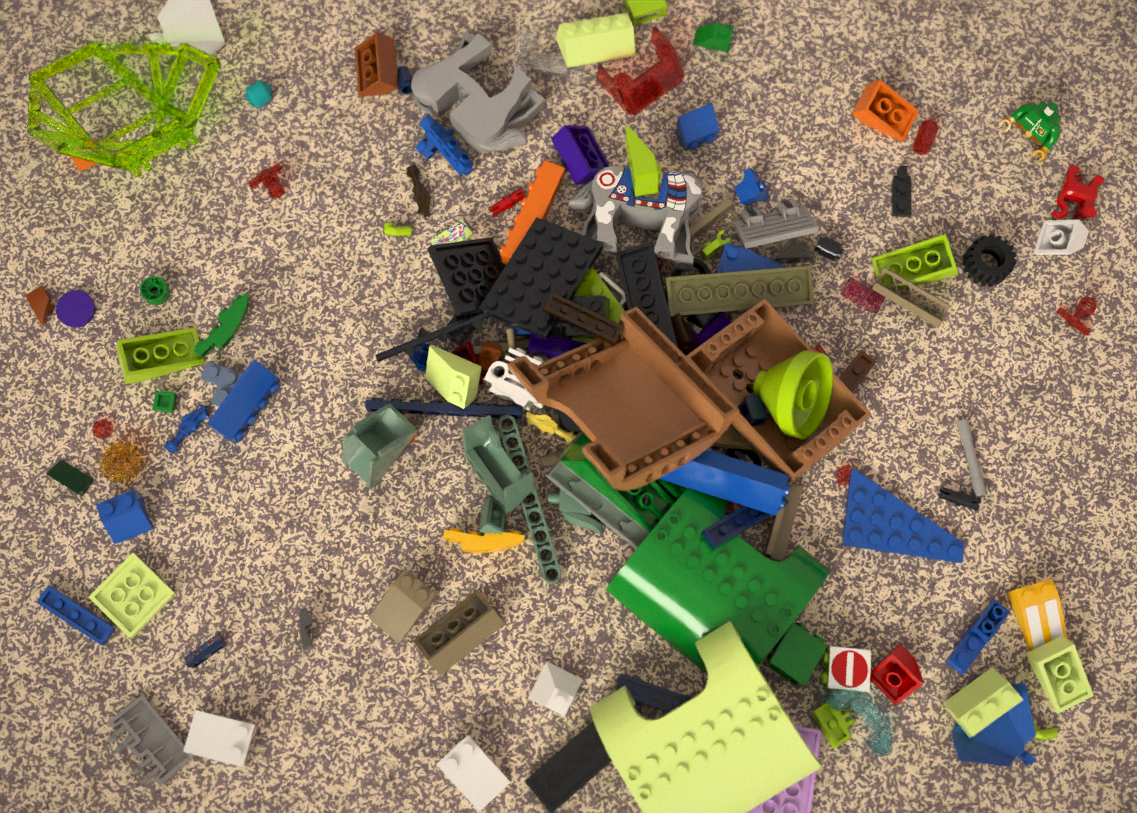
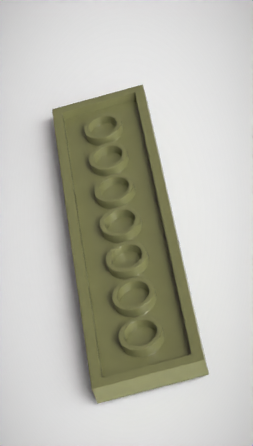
[664,266,814,316]

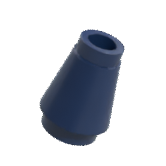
[398,66,413,94]

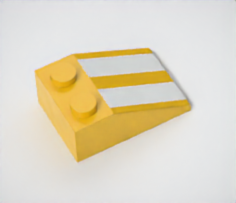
[1007,578,1068,651]

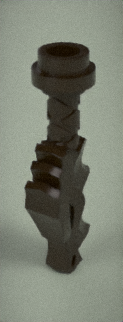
[406,165,431,217]

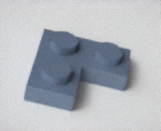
[200,361,243,406]

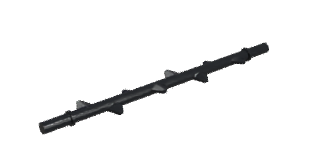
[375,312,491,362]

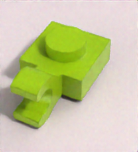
[700,230,731,261]

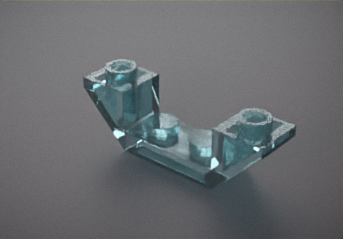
[823,690,893,757]

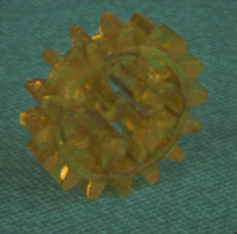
[98,440,143,483]

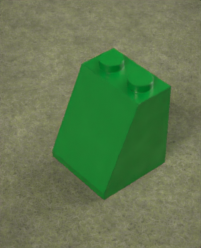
[764,622,827,688]

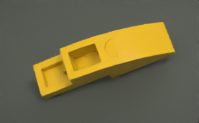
[443,528,525,553]

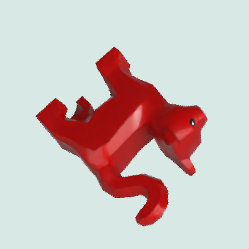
[1052,165,1105,220]

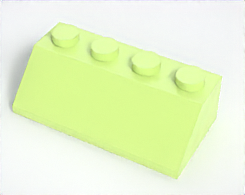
[556,13,636,68]

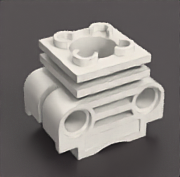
[484,348,545,412]

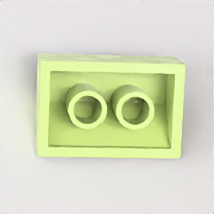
[943,667,1023,738]

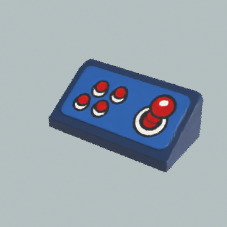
[185,633,227,669]

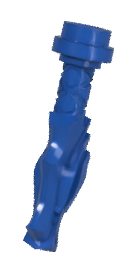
[164,405,209,454]

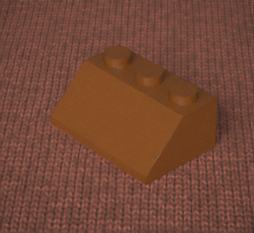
[355,32,398,97]

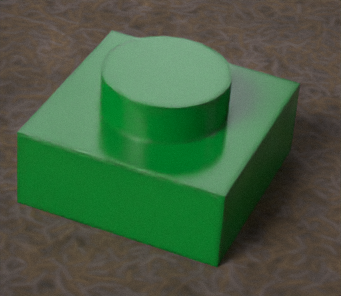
[153,391,177,413]

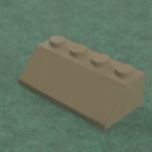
[414,590,505,676]

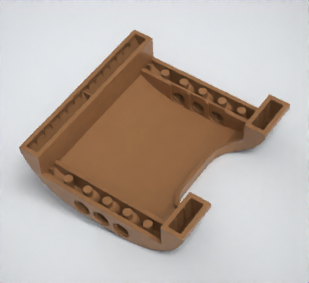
[507,307,739,491]

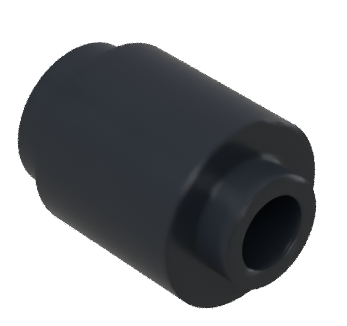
[814,237,844,261]

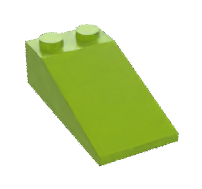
[871,234,959,291]
[116,327,205,384]

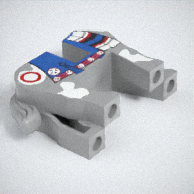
[568,166,703,272]

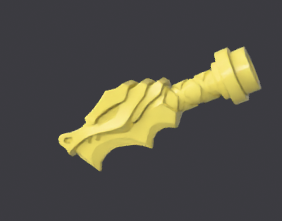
[526,411,577,445]

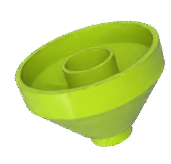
[754,350,833,439]

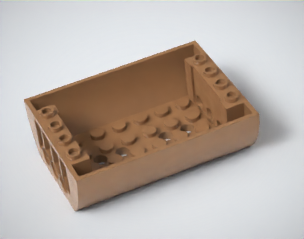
[686,299,871,485]

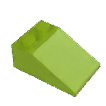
[625,126,661,196]

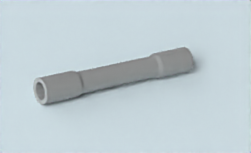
[956,419,987,498]

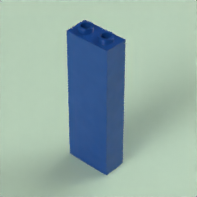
[659,449,791,516]

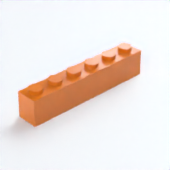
[499,160,565,264]

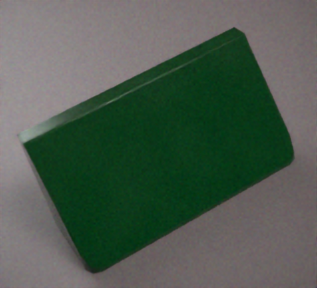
[47,460,94,496]

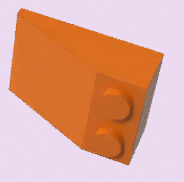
[851,80,919,142]

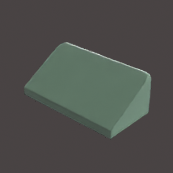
[479,496,506,534]

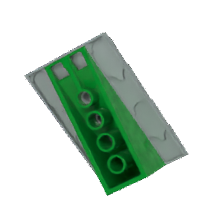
[545,430,678,549]

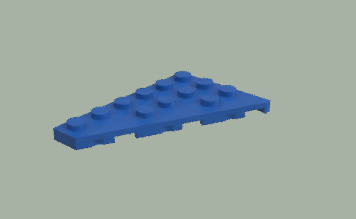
[842,469,964,564]

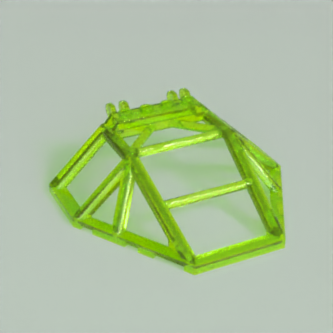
[27,42,221,178]

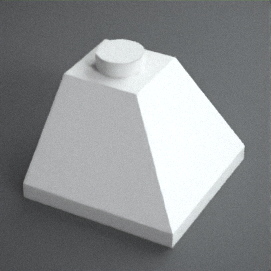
[1034,220,1089,255]
[528,661,583,717]

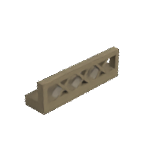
[689,198,741,257]
[872,267,951,328]
[763,483,803,562]

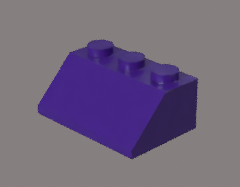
[551,125,610,185]

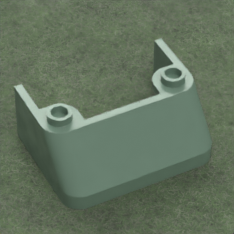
[462,415,535,514]

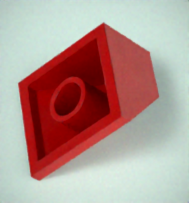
[870,643,924,706]

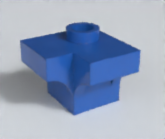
[734,168,771,206]

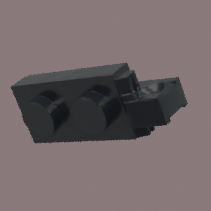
[891,165,911,217]

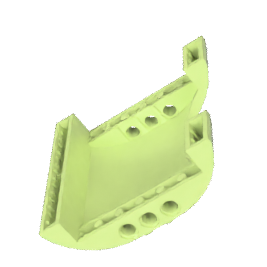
[590,621,822,813]

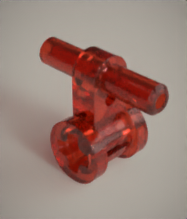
[248,163,285,199]
[1056,297,1097,336]

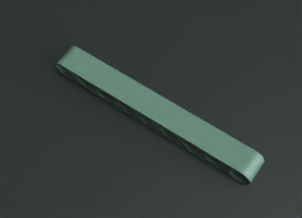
[498,415,561,585]

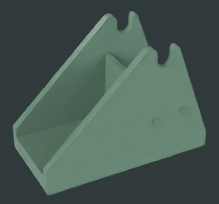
[342,404,418,489]

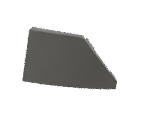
[299,608,313,652]

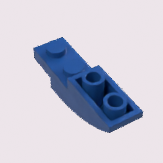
[945,599,1010,675]

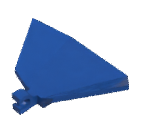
[951,683,1036,767]

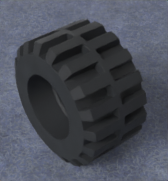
[962,234,1017,287]

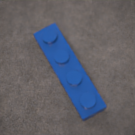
[36,585,116,646]

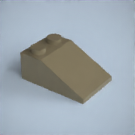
[369,569,438,643]

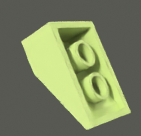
[425,344,481,409]
[1026,636,1093,714]

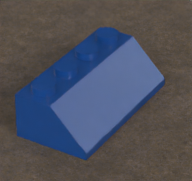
[207,359,281,444]

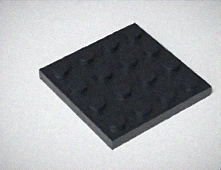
[427,237,505,316]

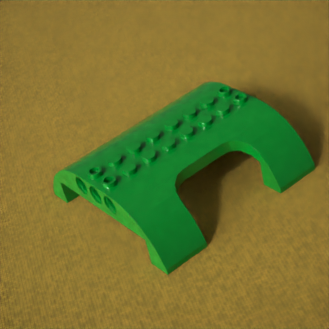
[606,488,830,675]

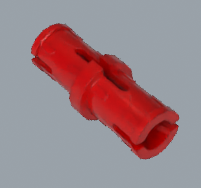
[488,188,526,217]

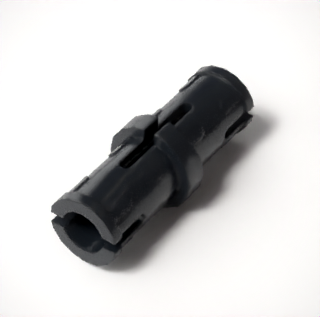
[938,486,981,511]

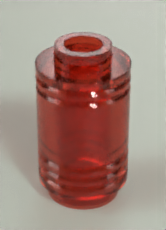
[912,120,939,155]

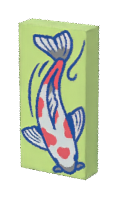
[431,220,473,245]

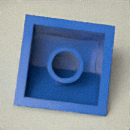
[675,103,719,151]
[96,489,153,544]

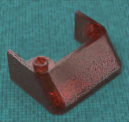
[597,26,684,116]

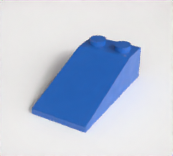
[717,243,787,273]

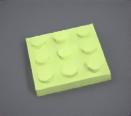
[89,553,176,639]

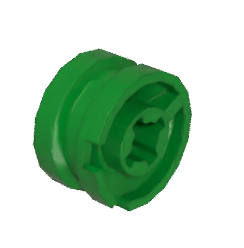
[140,276,170,305]

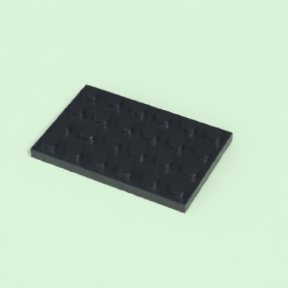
[479,217,604,340]

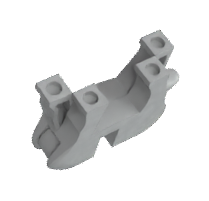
[411,31,545,153]

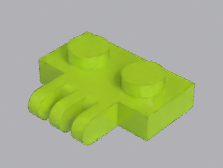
[811,701,856,749]

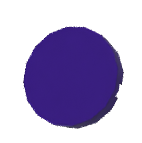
[56,290,96,328]

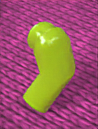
[384,222,411,236]
[1033,723,1058,740]

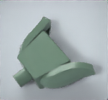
[548,489,604,535]

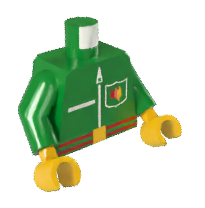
[1000,101,1061,161]

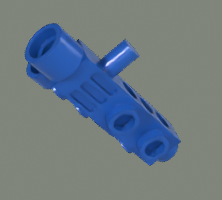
[415,115,474,176]

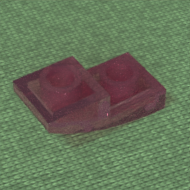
[841,278,885,313]

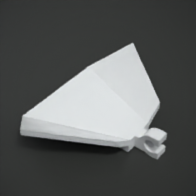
[149,0,225,57]

